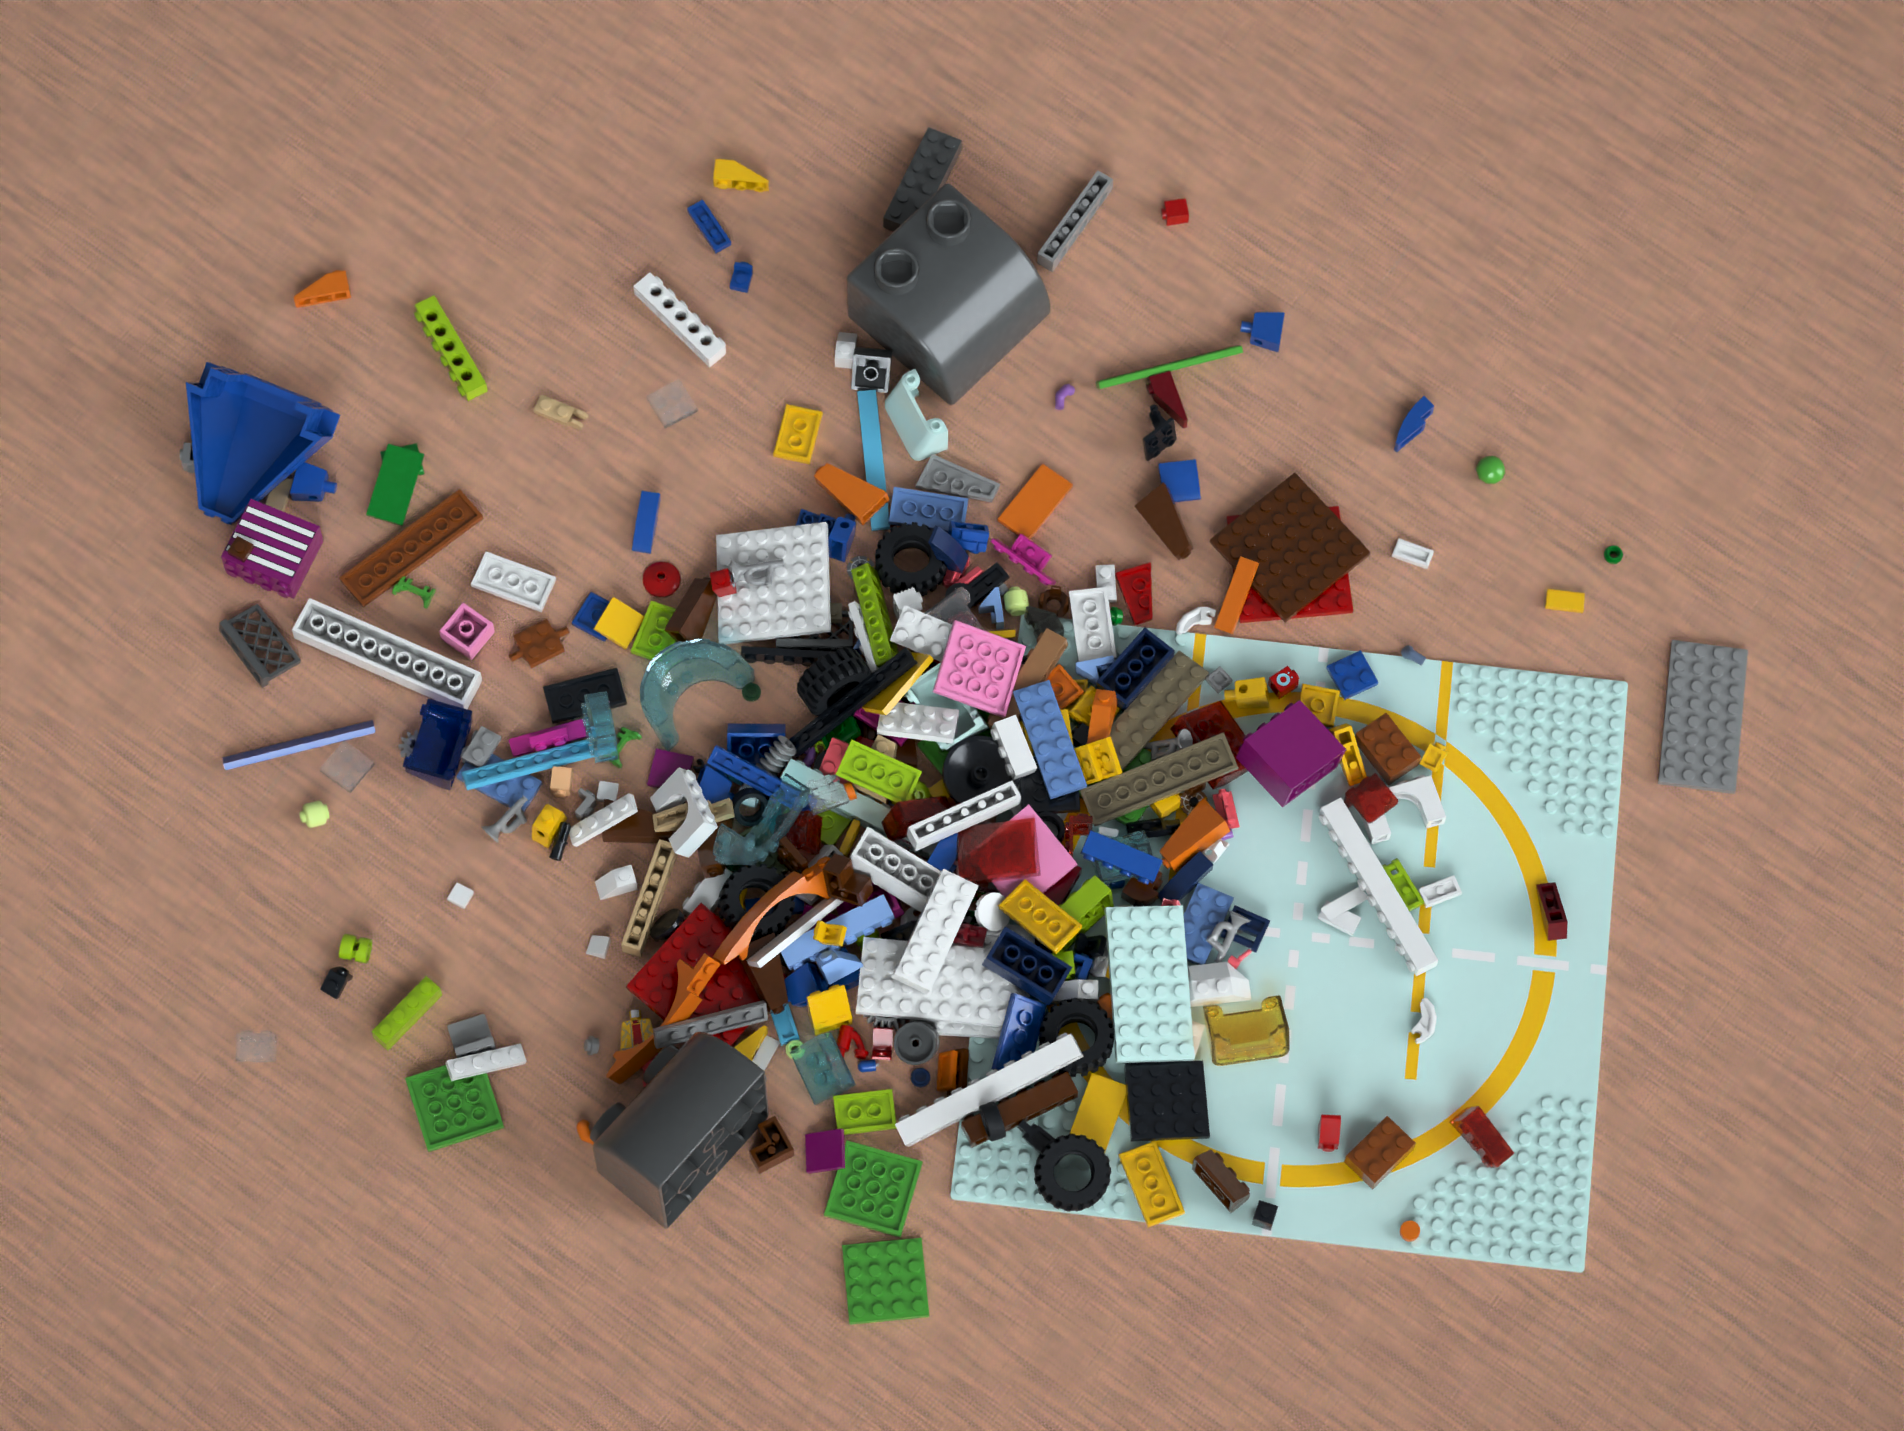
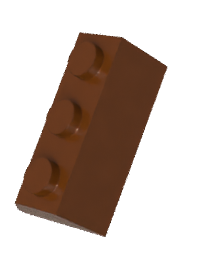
[1192,1149,1250,1213]

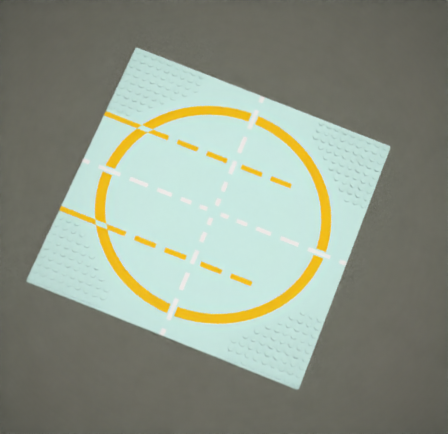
[950,614,1628,1273]

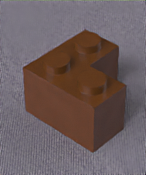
[823,853,873,907]
[749,1116,794,1174]

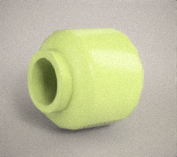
[1003,587,1029,616]
[299,801,329,828]

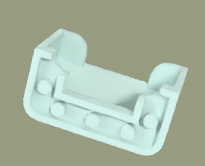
[885,369,948,461]
[905,662,989,751]

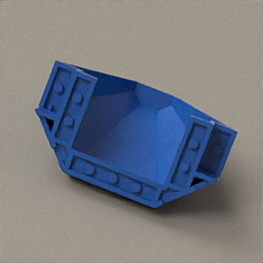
[186,362,340,525]

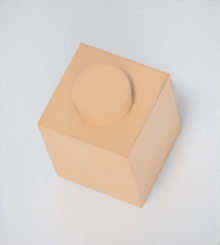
[550,766,573,798]

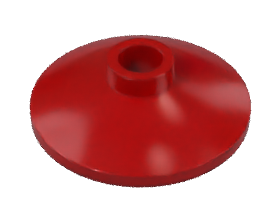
[643,562,681,597]

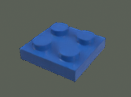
[1326,650,1378,700]

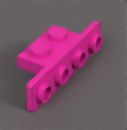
[990,534,1056,586]
[509,719,587,757]

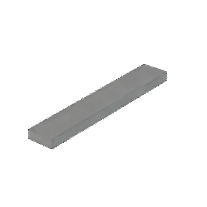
[653,1000,768,1049]

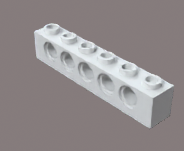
[633,273,726,368]

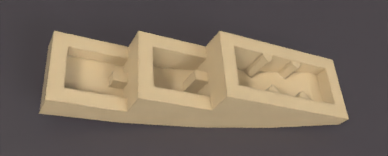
[652,798,735,832]

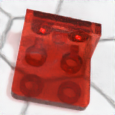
[1344,773,1398,824]
[775,810,823,855]
[1065,813,1093,857]

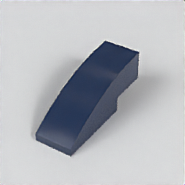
[929,526,969,573]
[1158,851,1214,901]

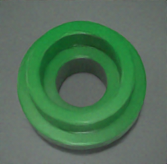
[1604,545,1623,564]
[1110,607,1123,626]

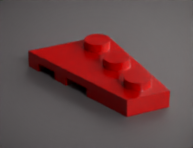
[1115,562,1153,626]

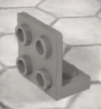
[447,1014,496,1058]

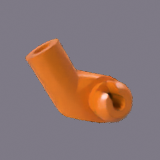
[576,1119,594,1145]

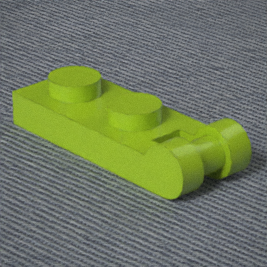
[1382,858,1424,912]

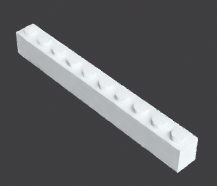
[1319,798,1438,976]
[895,1033,1084,1147]

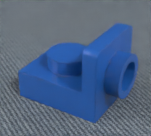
[730,262,753,293]
[1073,953,1093,980]

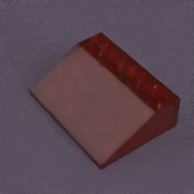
[1170,701,1248,790]
[958,818,1041,884]

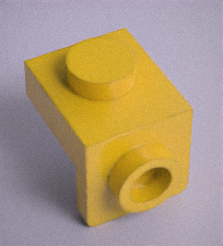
[813,920,847,946]

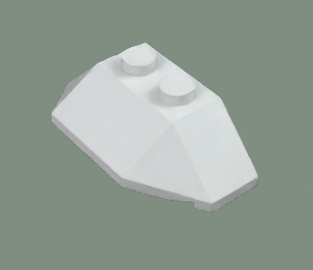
[1188,962,1251,1007]

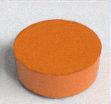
[843,781,857,801]
[1400,1220,1420,1242]

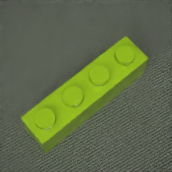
[371,976,442,1051]

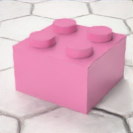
[439,603,495,660]

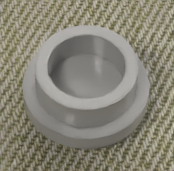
[584,1036,600,1055]

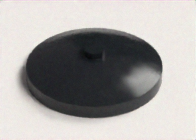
[942,736,1020,804]

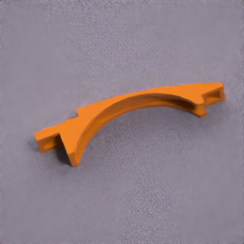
[713,856,831,965]
[606,953,720,1084]

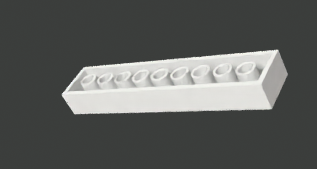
[292,598,482,713]

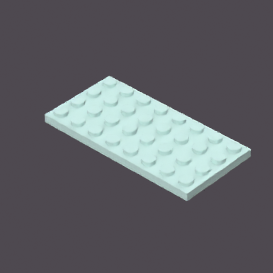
[1104,905,1195,1063]

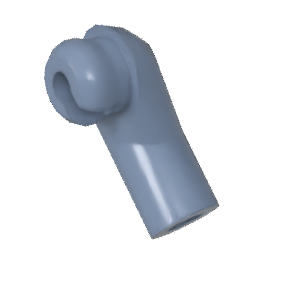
[1401,645,1426,666]

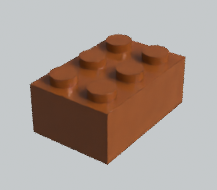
[1355,713,1421,786]
[1344,1116,1416,1190]

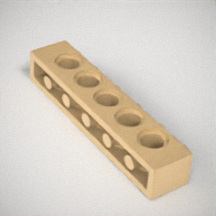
[621,839,678,958]

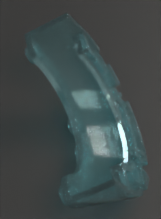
[640,638,755,751]
[713,773,811,865]

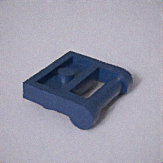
[1220,905,1270,953]

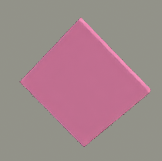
[932,620,1026,718]
[969,804,1078,898]

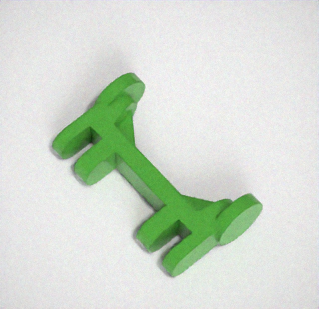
[392,576,436,609]
[602,727,642,768]

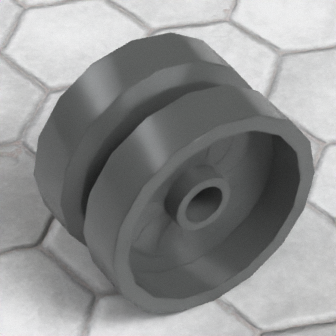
[894,1020,940,1065]

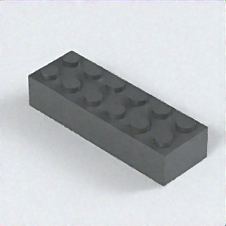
[883,127,962,231]

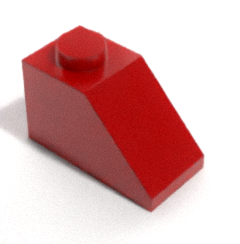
[1318,1115,1341,1152]

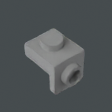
[180,443,195,473]
[575,788,597,821]

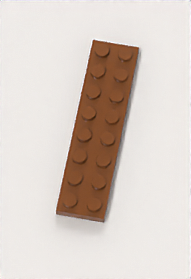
[339,489,483,607]

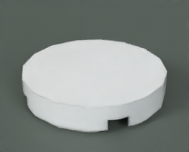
[975,893,1010,931]

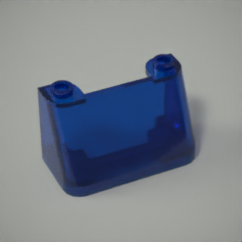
[403,698,472,791]

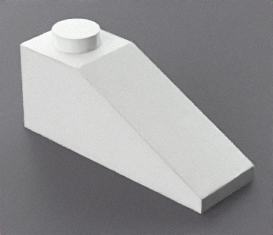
[1038,979,1098,1005]

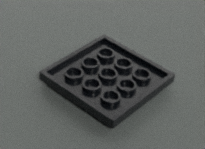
[1124,1060,1210,1141]

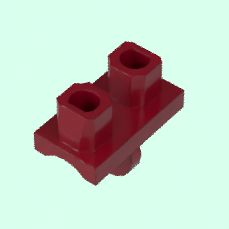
[953,923,988,948]

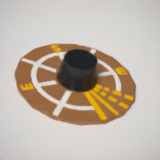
[1180,791,1208,815]

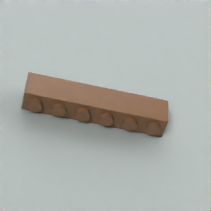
[987,628,1068,730]

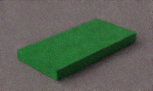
[366,444,425,526]

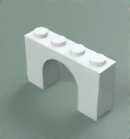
[650,767,718,858]
[1356,775,1446,845]

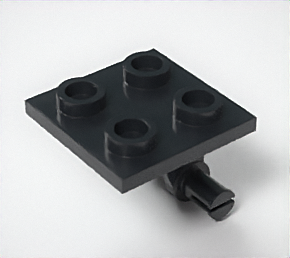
[1143,405,1177,461]

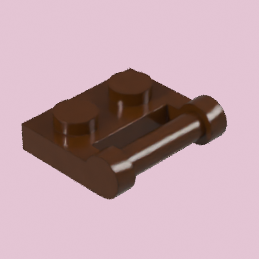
[777,836,808,874]

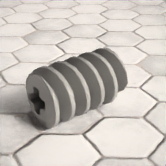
[756,735,797,777]

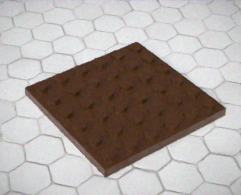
[1210,473,1371,623]

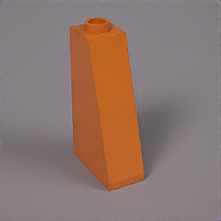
[814,463,889,526]
[1159,798,1230,873]

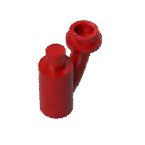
[835,1025,869,1059]

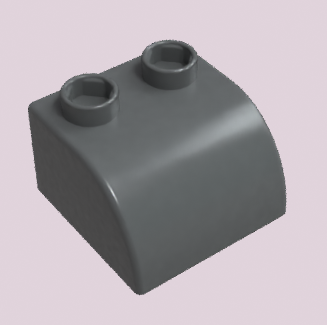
[847,184,1051,405]
[590,1032,769,1229]

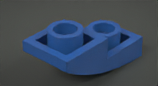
[795,509,837,537]

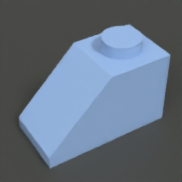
[814,949,863,985]

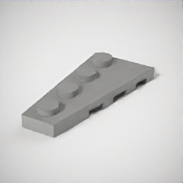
[916,454,1000,502]

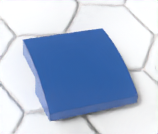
[1158,459,1201,502]

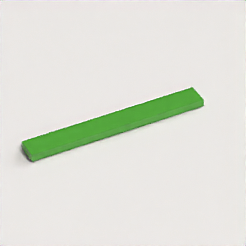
[1096,345,1243,389]

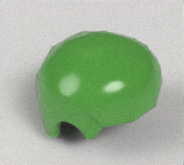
[1475,456,1505,484]

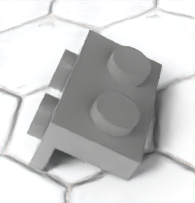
[461,726,502,768]

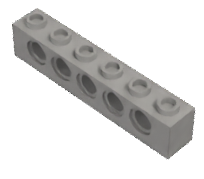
[1037,171,1113,272]

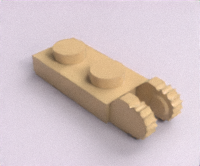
[533,394,588,430]

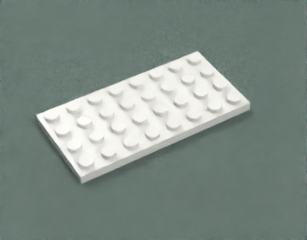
[856,937,1017,1028]

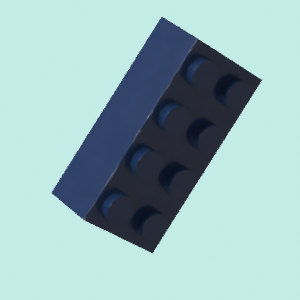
[1096,628,1175,712]
[982,927,1072,1006]

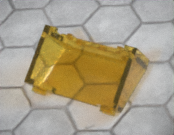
[1203,995,1290,1066]

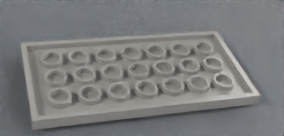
[1658,640,1748,794]

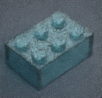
[581,691,618,763]

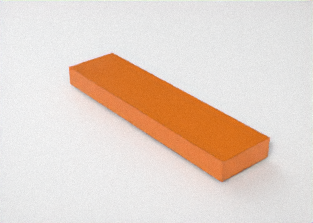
[1214,556,1259,635]

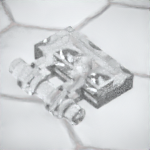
[801,774,850,815]

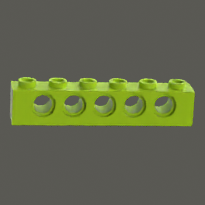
[414,295,488,401]
[851,562,899,668]

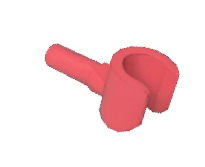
[1227,949,1252,969]

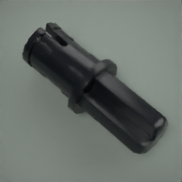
[549,822,571,861]

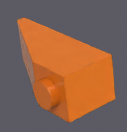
[293,270,351,308]
[1087,689,1118,744]

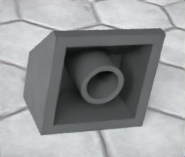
[851,347,893,393]

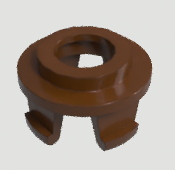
[1038,585,1069,619]

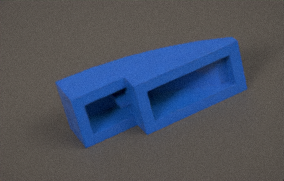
[1394,396,1434,452]
[632,491,661,554]

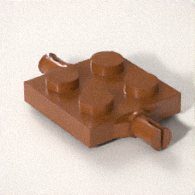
[508,619,570,668]

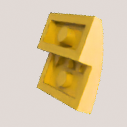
[1074,736,1123,785]

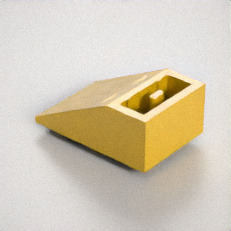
[807,985,852,1036]

